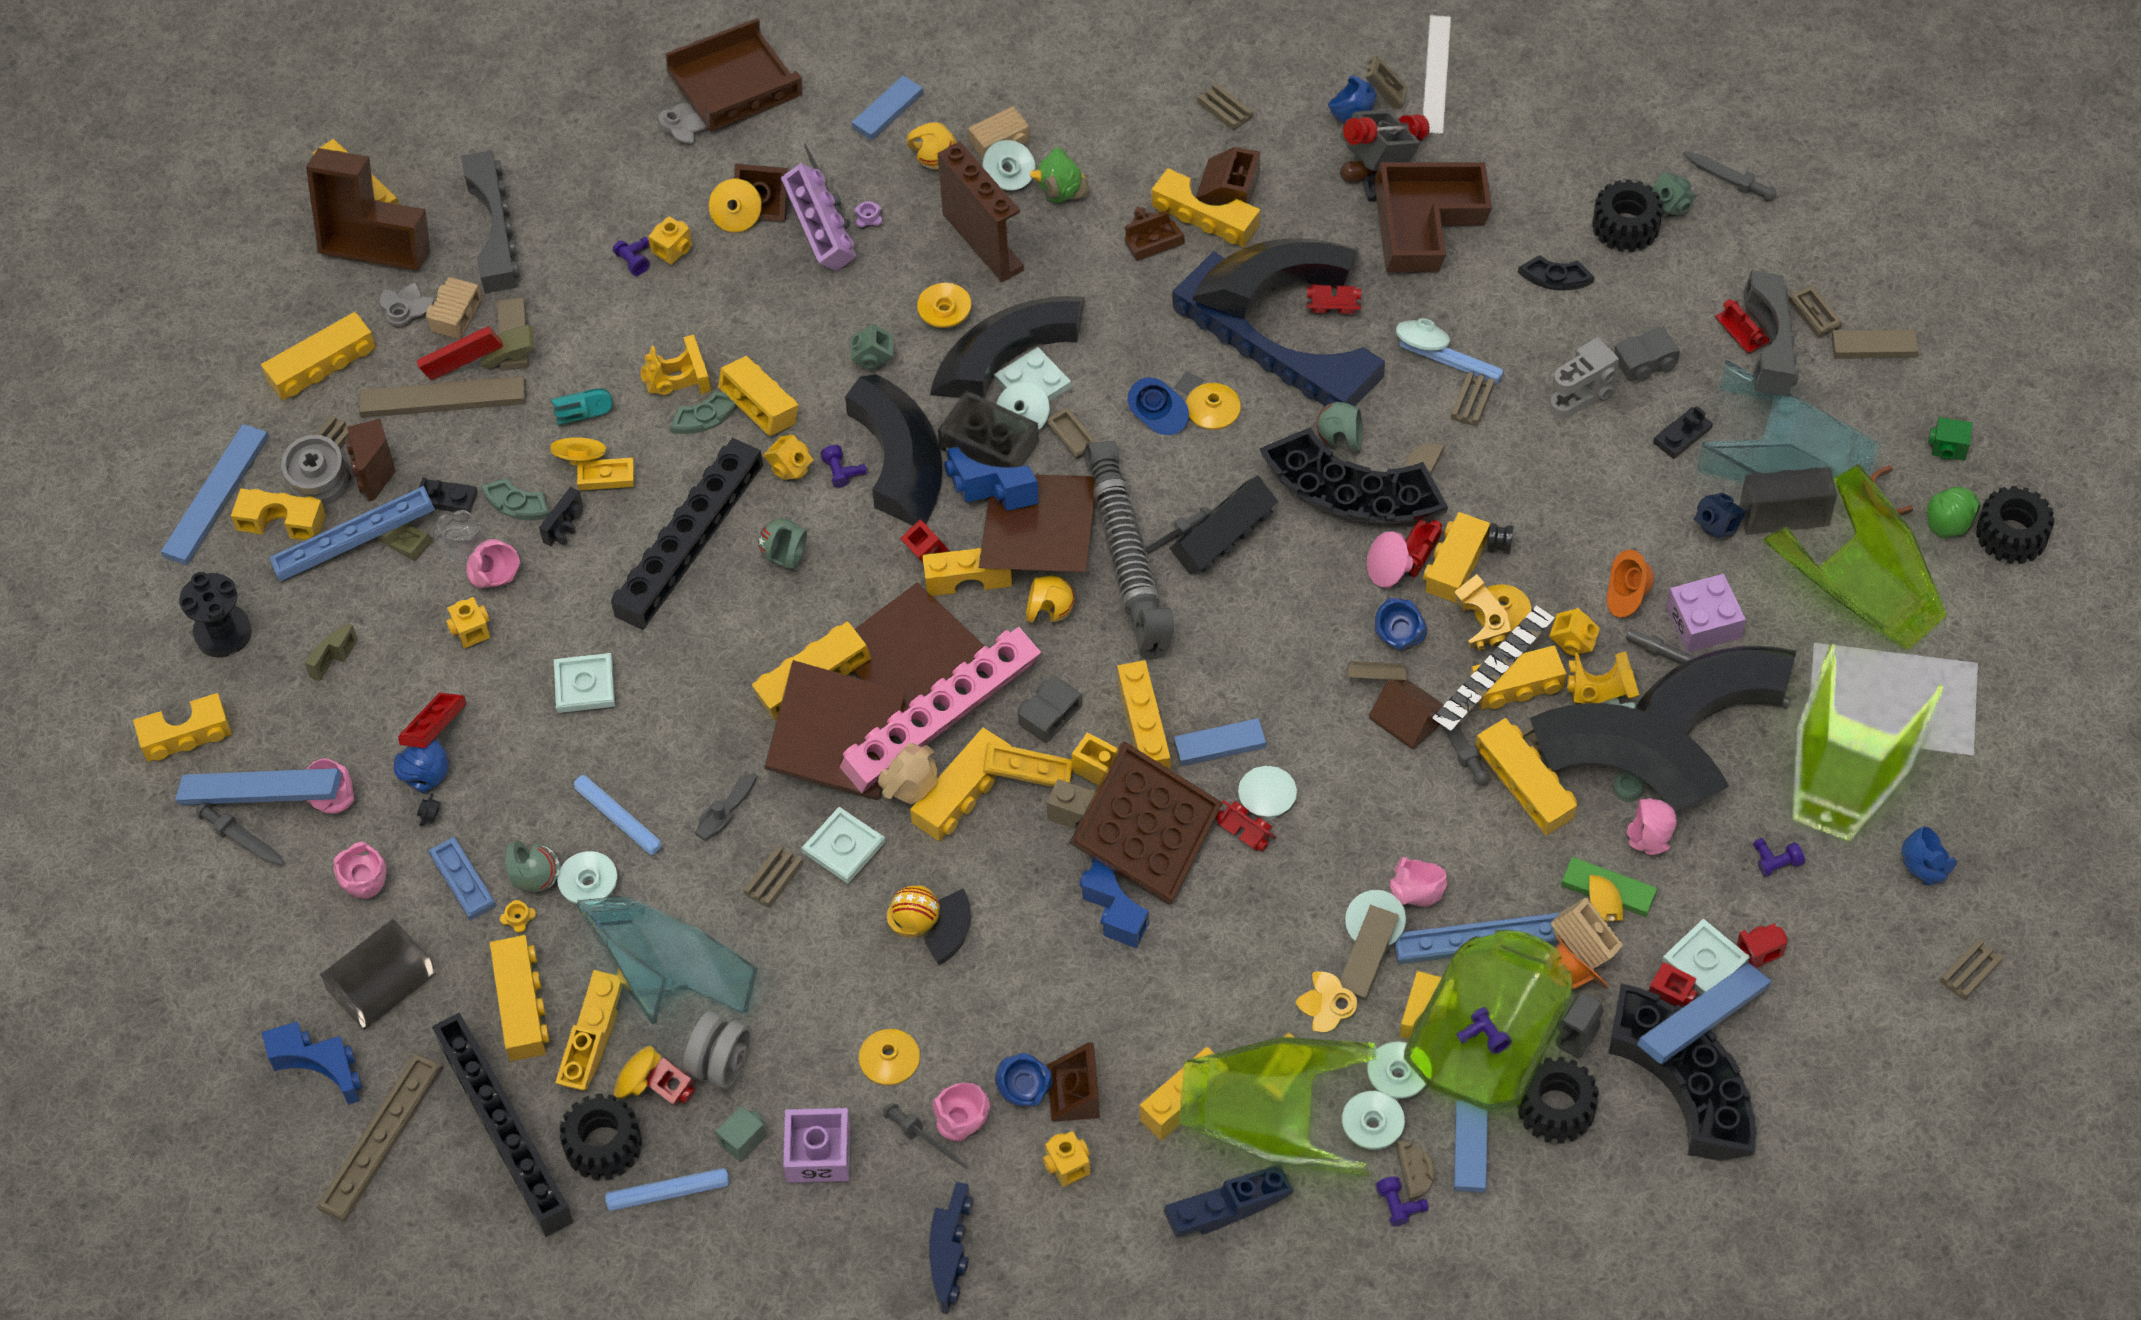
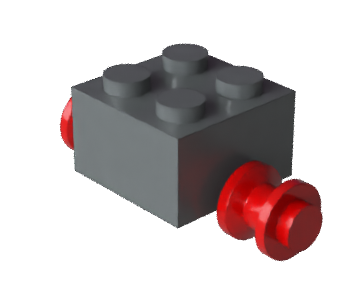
[1340,110,1430,171]

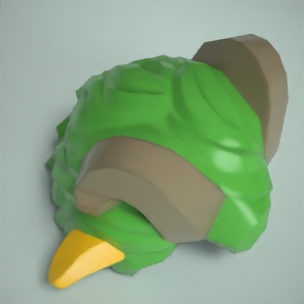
[1030,147,1089,203]

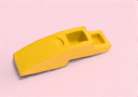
[555,970,625,1091]

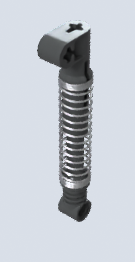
[1085,441,1174,659]

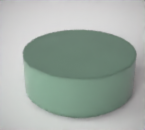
[1613,771,1644,802]

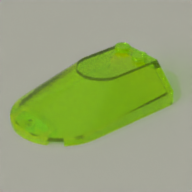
[1403,930,1572,1111]

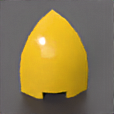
[1589,875,1624,922]

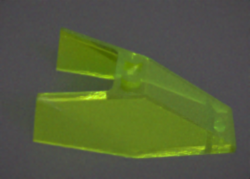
[1762,464,1947,650]
[1792,644,1944,842]
[1179,1037,1377,1176]

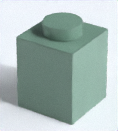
[715,1106,767,1162]

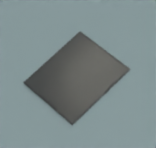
[1174,371,1205,395]

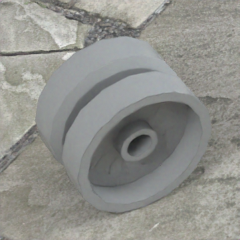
[281,435,350,506]
[683,1011,752,1089]

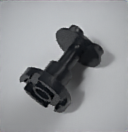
[179,572,252,658]

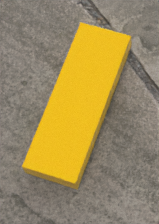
[983,742,1072,787]

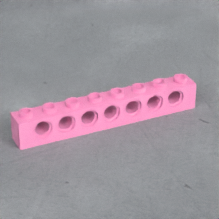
[840,627,1041,793]

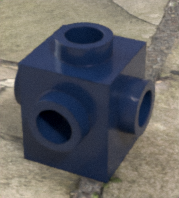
[1693,493,1746,538]

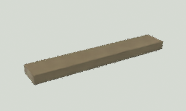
[359,376,525,418]
[316,1053,443,1223]

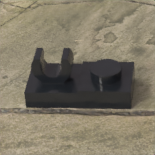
[1653,406,1713,459]
[419,477,478,515]
[539,487,583,546]

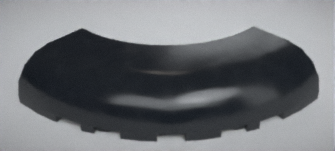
[1259,427,1448,525]
[1634,645,1797,735]

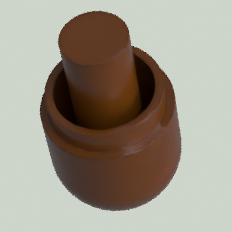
[1340,160,1377,183]

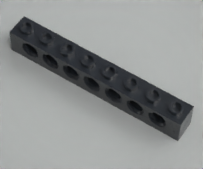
[611,437,763,630]
[432,1012,573,1237]

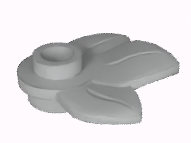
[658,103,707,144]
[380,283,434,326]

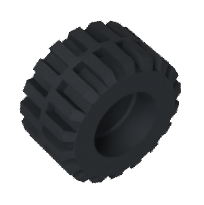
[1592,179,1663,252]
[1976,486,2055,564]
[1517,1057,1599,1144]
[560,1094,642,1181]

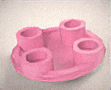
[1367,531,1413,589]

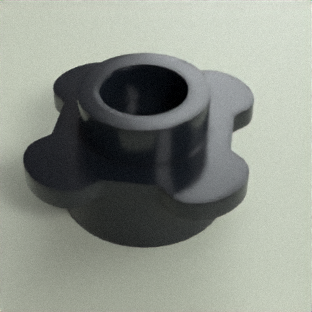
[417,793,441,826]

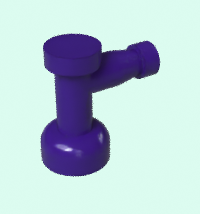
[612,237,650,276]
[820,445,867,488]
[1753,838,1805,877]
[1456,1007,1512,1055]
[1375,1176,1428,1226]

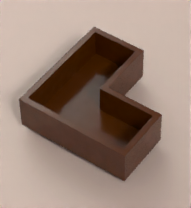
[306,148,430,271]
[1374,162,1492,272]

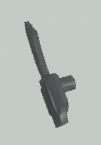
[695,773,757,841]

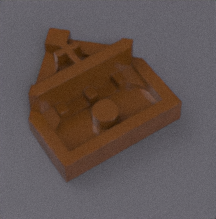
[1124,207,1185,261]

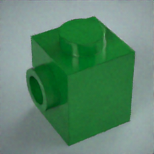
[1928,417,1973,461]

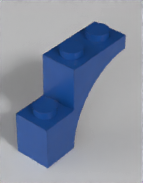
[944,447,1039,511]
[1079,858,1149,948]
[262,1021,362,1105]

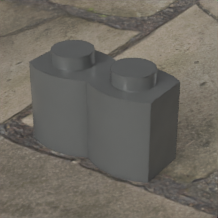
[1614,327,1680,381]
[1018,676,1082,743]
[1556,992,1604,1059]

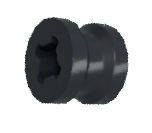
[1487,523,1514,554]

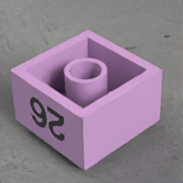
[1666,574,1746,653]
[783,1108,850,1183]

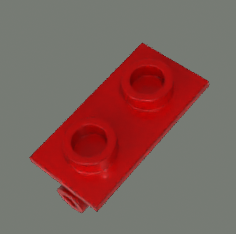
[1306,284,1362,314]
[1715,299,1770,354]
[1405,520,1442,578]
[1215,800,1277,852]

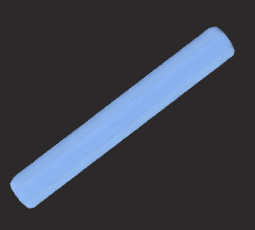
[1400,340,1503,384]
[574,775,662,855]
[605,1168,729,1211]

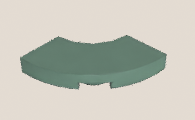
[670,391,738,434]
[481,478,549,520]

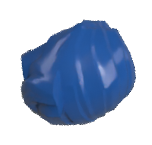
[1328,75,1376,124]
[1375,598,1427,651]
[393,739,449,794]
[1901,826,1957,886]
[995,1053,1053,1107]

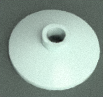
[983,140,1035,191]
[1396,318,1450,350]
[996,382,1050,436]
[557,851,617,905]
[1345,890,1406,946]
[1367,1042,1430,1099]
[1342,1091,1405,1150]

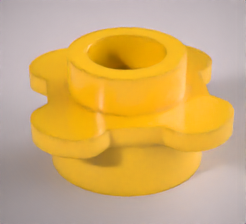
[500,900,536,933]

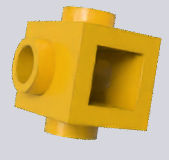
[648,216,692,265]
[763,435,814,480]
[446,597,490,649]
[1549,608,1600,656]
[1042,1131,1090,1188]

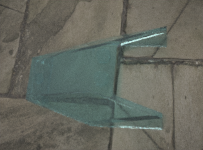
[1697,359,1880,492]
[576,896,758,1024]

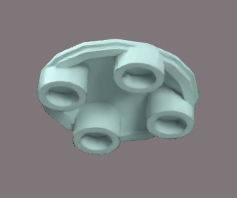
[1238,766,1297,821]

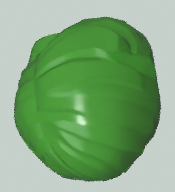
[1927,487,1981,538]

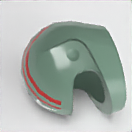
[1316,402,1362,452]
[758,519,807,569]
[506,841,560,892]

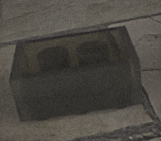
[937,390,1039,468]

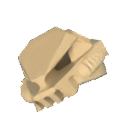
[878,743,937,805]

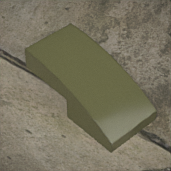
[481,325,534,370]
[376,523,432,561]
[305,623,358,681]

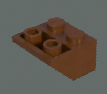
[1196,147,1260,206]
[345,418,396,502]

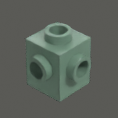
[1652,172,1697,216]
[850,323,893,370]

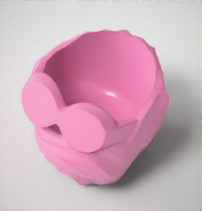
[466,539,520,589]
[307,758,354,814]
[1626,798,1677,855]
[333,842,387,898]
[1389,856,1447,908]
[932,1083,990,1142]

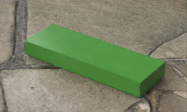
[1561,857,1657,917]

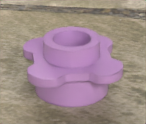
[855,201,882,227]

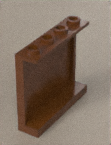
[666,18,802,132]
[937,141,1024,283]

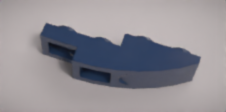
[1163,1164,1294,1238]
[929,1182,974,1314]

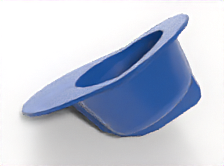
[1127,377,1189,435]

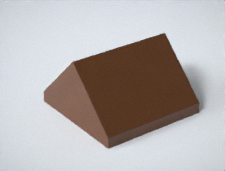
[732,163,790,222]
[1369,679,1444,749]
[1047,1042,1100,1122]

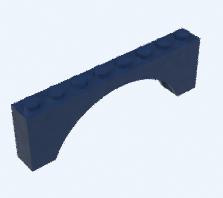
[1172,251,1385,407]

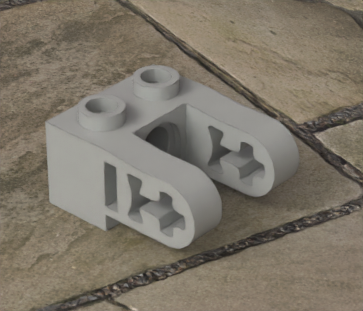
[1550,337,1619,418]

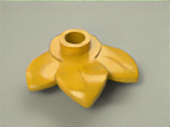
[1296,971,1357,1032]

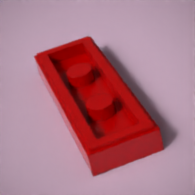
[417,326,503,380]
[398,692,466,748]

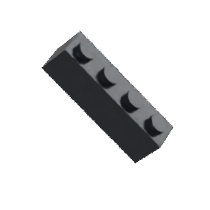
[1169,475,1279,574]

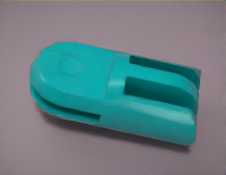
[551,388,613,426]

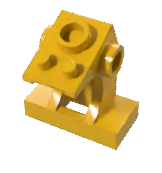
[640,334,711,395]
[1454,574,1511,651]
[1567,651,1640,703]

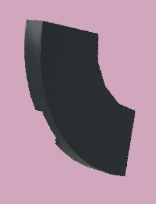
[1518,255,1595,290]
[924,888,971,966]

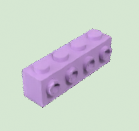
[781,163,857,271]

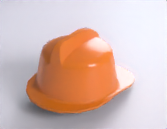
[1607,549,1654,618]
[1542,936,1609,990]

